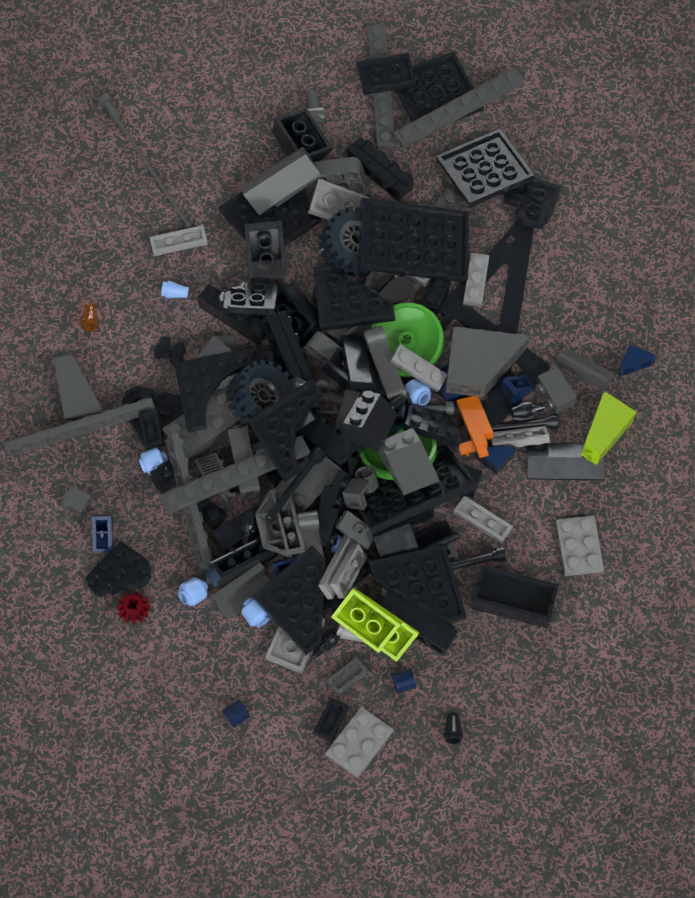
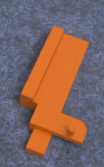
[457,396,493,458]

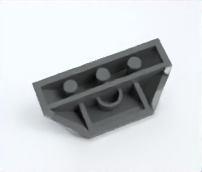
[255,487,305,556]

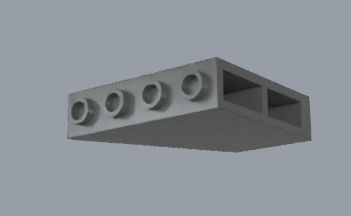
[446,327,528,397]

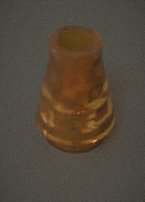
[80,303,99,332]

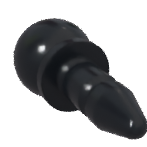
[312,631,339,658]

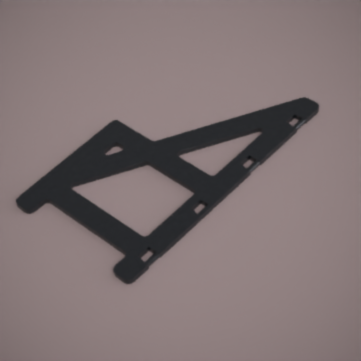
[429,222,550,441]

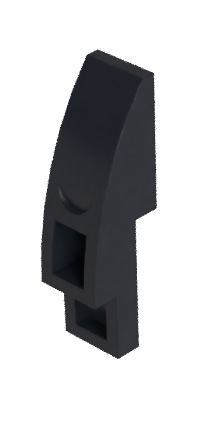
[318,469,351,551]

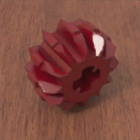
[117,590,151,625]

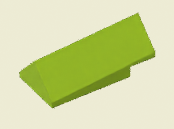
[331,587,420,662]

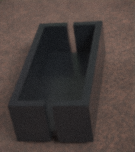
[471,565,559,629]

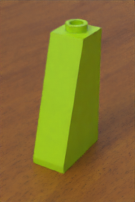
[581,392,637,465]

